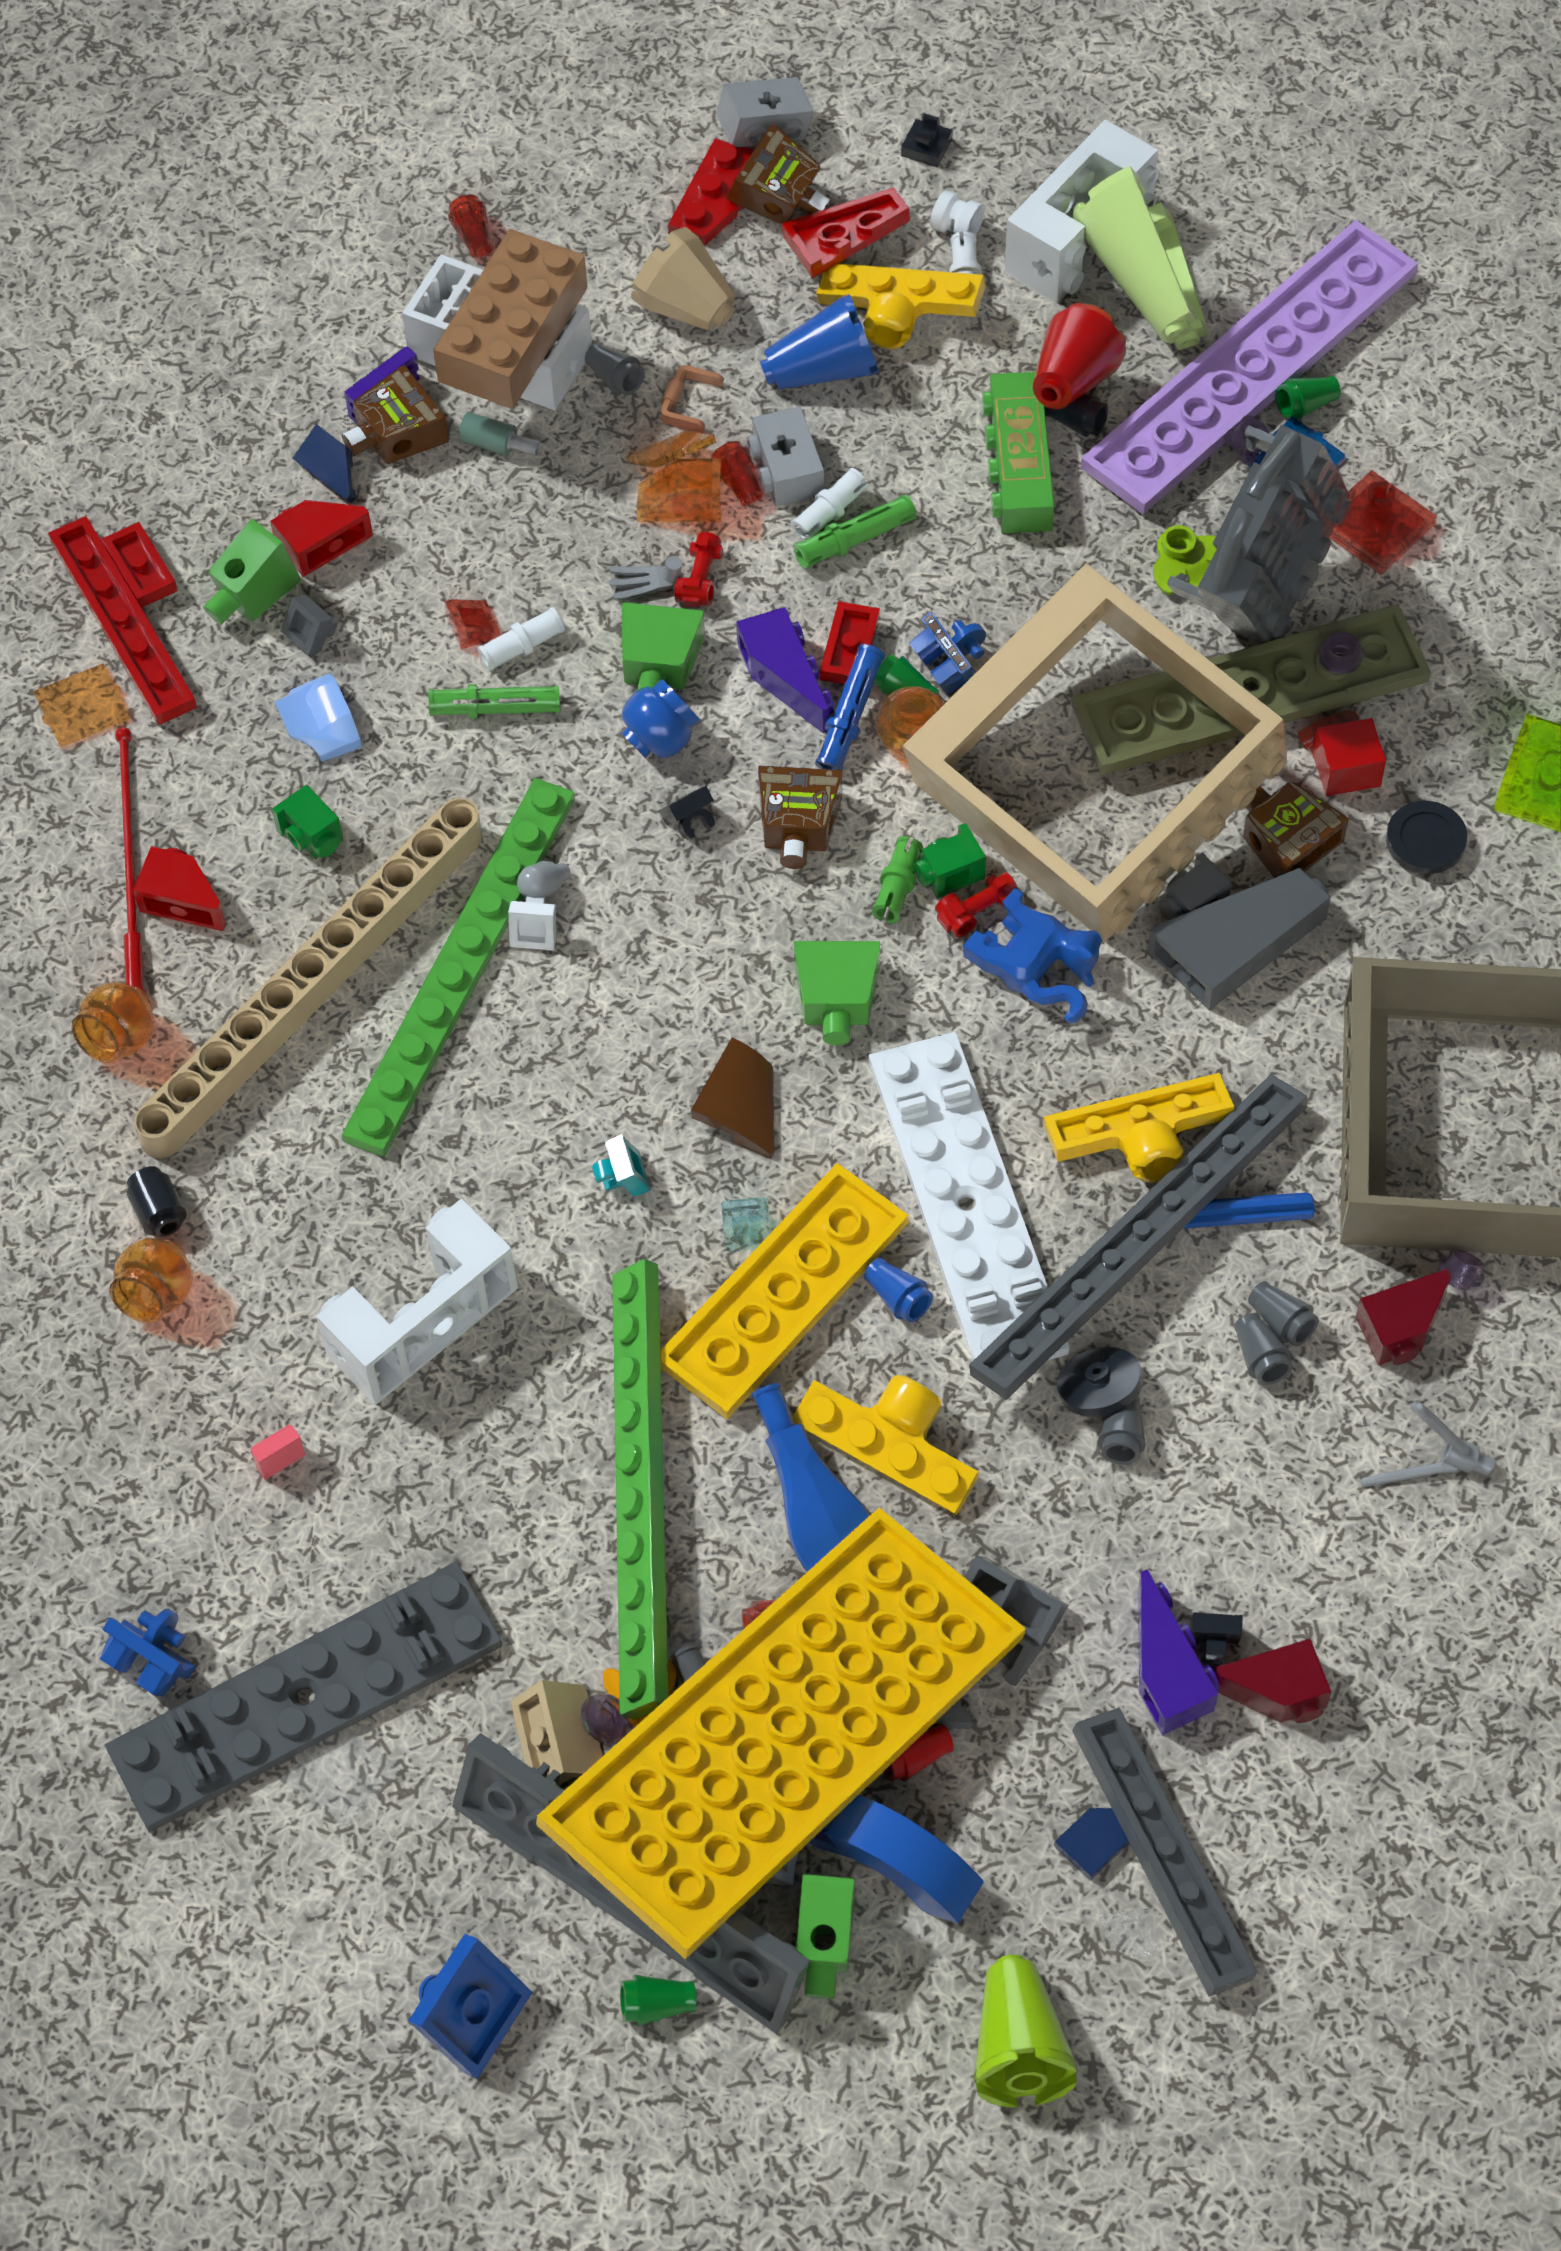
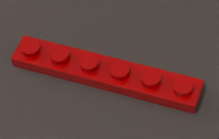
[48,516,197,726]

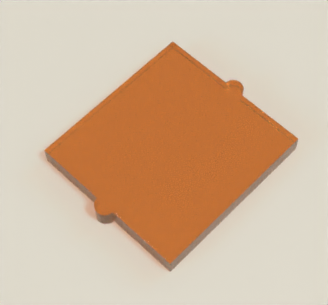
[626,431,717,468]
[33,663,130,748]

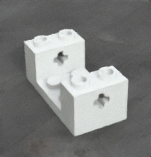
[1005,120,1159,304]
[402,254,592,411]
[316,1199,518,1405]

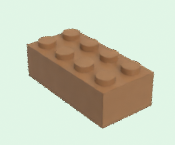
[433,229,588,409]

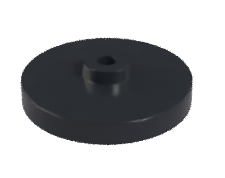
[1386,801,1467,874]
[1057,1347,1144,1417]

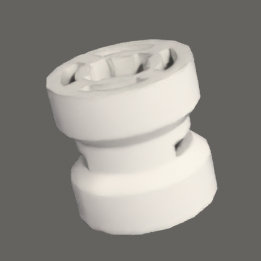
[930,190,985,241]

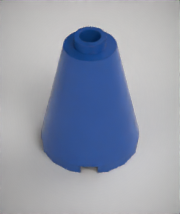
[760,294,879,390]

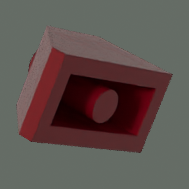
[1355,1269,1451,1366]
[1215,1638,1332,1723]

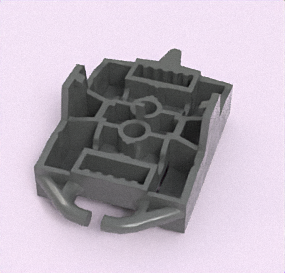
[1167,425,1351,644]

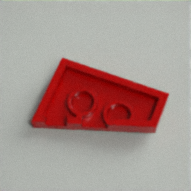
[668,138,754,245]
[781,187,910,279]

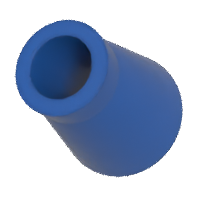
[864,1258,933,1322]

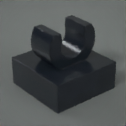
[901,113,953,167]
[658,786,715,840]
[1190,1612,1243,1666]

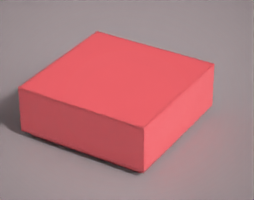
[250,1424,305,1480]

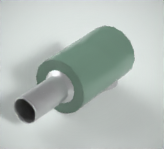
[458,412,541,456]

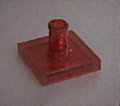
[1330,470,1437,575]

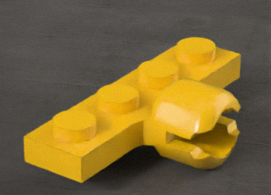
[816,264,986,349]
[1044,1073,1234,1183]
[793,1374,981,1515]

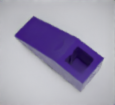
[736,607,834,733]
[1138,1569,1220,1735]

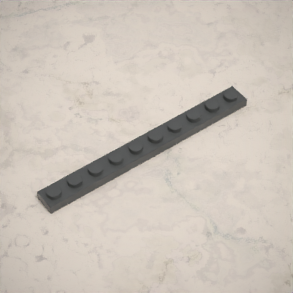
[969,1074,1307,1400]

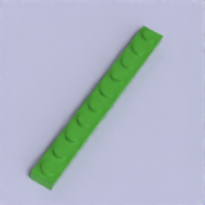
[342,777,575,1157]
[612,1258,668,1720]

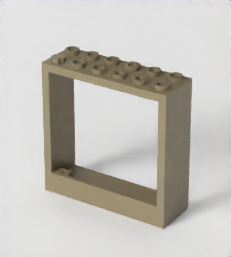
[1340,957,1561,1258]

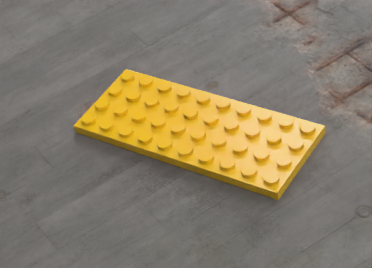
[536,1507,1026,1959]

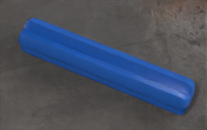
[1183,1192,1315,1229]

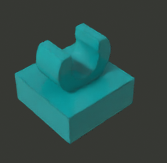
[592,1135,651,1196]

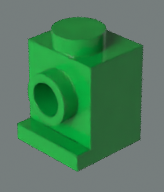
[272,784,343,860]
[914,823,986,898]

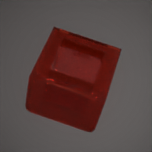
[444,599,501,650]

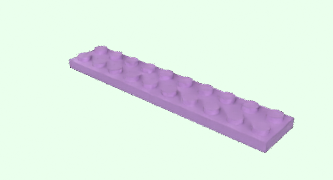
[1081,220,1418,515]

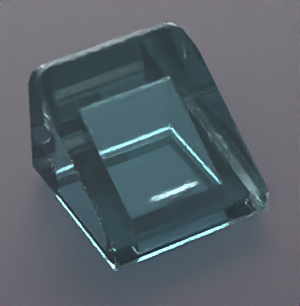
[721,1197,771,1252]

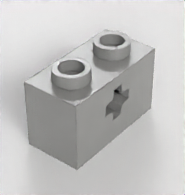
[716,77,814,147]
[747,406,824,507]

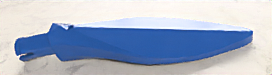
[751,1382,869,1572]

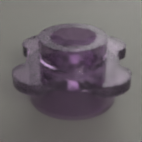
[1224,415,1269,465]

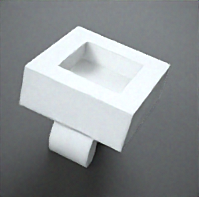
[508,896,556,951]

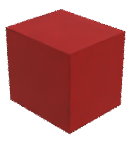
[1312,718,1386,796]

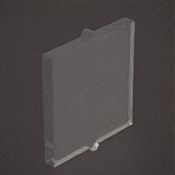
[666,1569,721,1655]
[280,1727,399,1831]

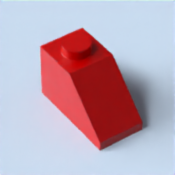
[270,500,373,577]
[133,846,226,931]

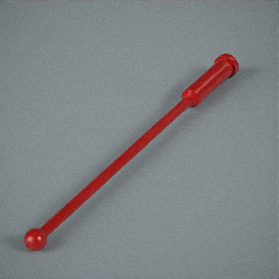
[115,727,147,1003]

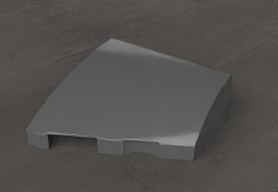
[964,1555,1069,1686]

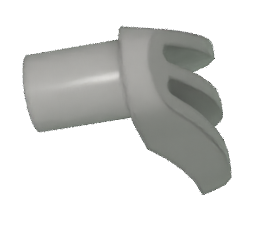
[609,556,683,601]

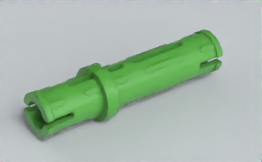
[793,494,917,569]
[429,684,560,719]

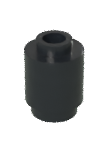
[127,1166,187,1237]

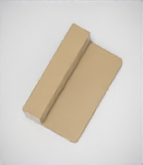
[510,1680,603,1786]

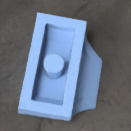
[274,674,362,762]

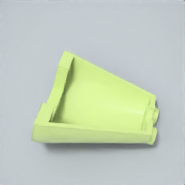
[1073,166,1210,350]

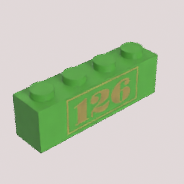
[982,372,1054,533]

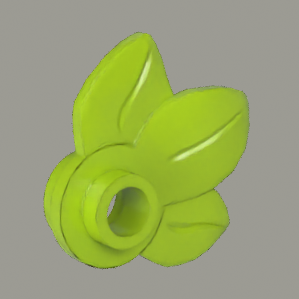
[1153,525,1217,595]

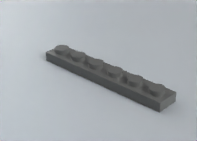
[1072,1707,1258,1997]

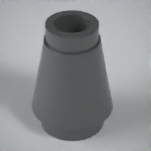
[585,343,645,395]
[1248,1281,1319,1346]
[1234,1313,1293,1385]
[1098,1395,1146,1465]

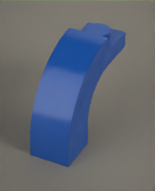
[809,1795,984,1923]

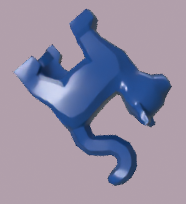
[963,888,1102,1024]

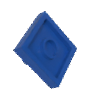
[408,1934,533,2079]

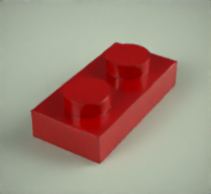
[101,522,178,608]
[820,601,880,685]

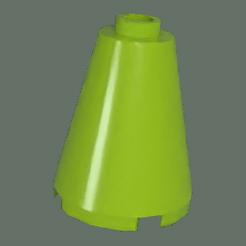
[974,1954,1077,2107]

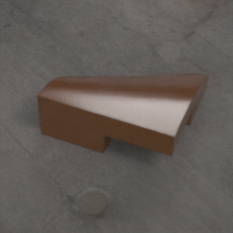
[691,1037,774,1159]

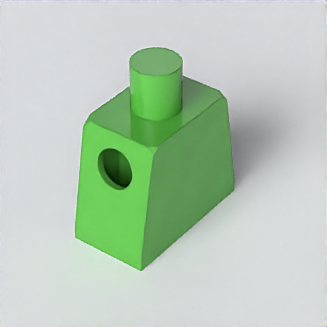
[203,518,301,625]
[622,602,705,691]
[794,941,880,1046]
[796,1874,855,1999]

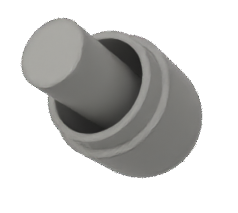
[517,861,571,898]

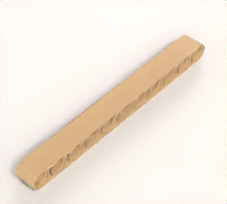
[134,798,482,1159]

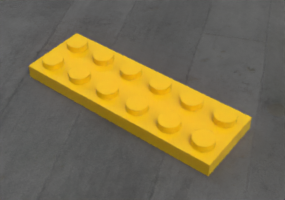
[660,1163,909,1420]

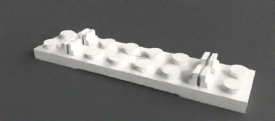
[869,1032,1069,1361]

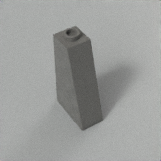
[1148,868,1331,1010]

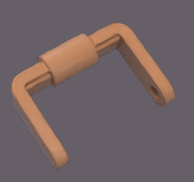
[660,365,724,433]

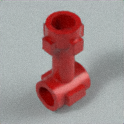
[674,532,723,608]
[935,872,1019,938]

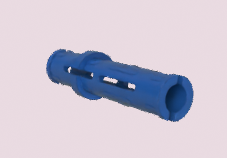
[815,644,885,770]

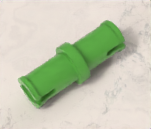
[872,836,923,923]

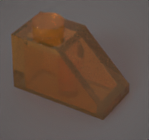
[637,458,722,522]

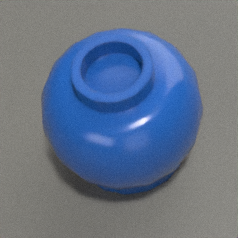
[621,679,701,758]

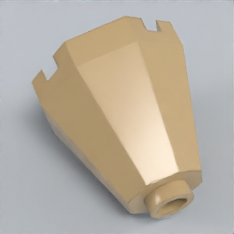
[631,227,735,331]

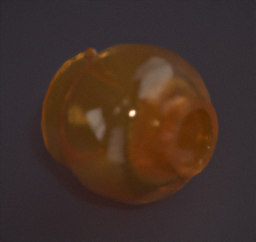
[876,686,944,764]
[71,981,155,1063]
[109,1238,193,1323]

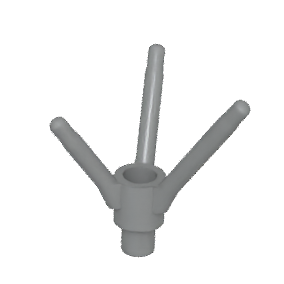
[1361,1402,1495,1487]

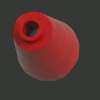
[1032,303,1126,409]

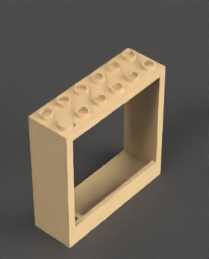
[903,563,1287,942]

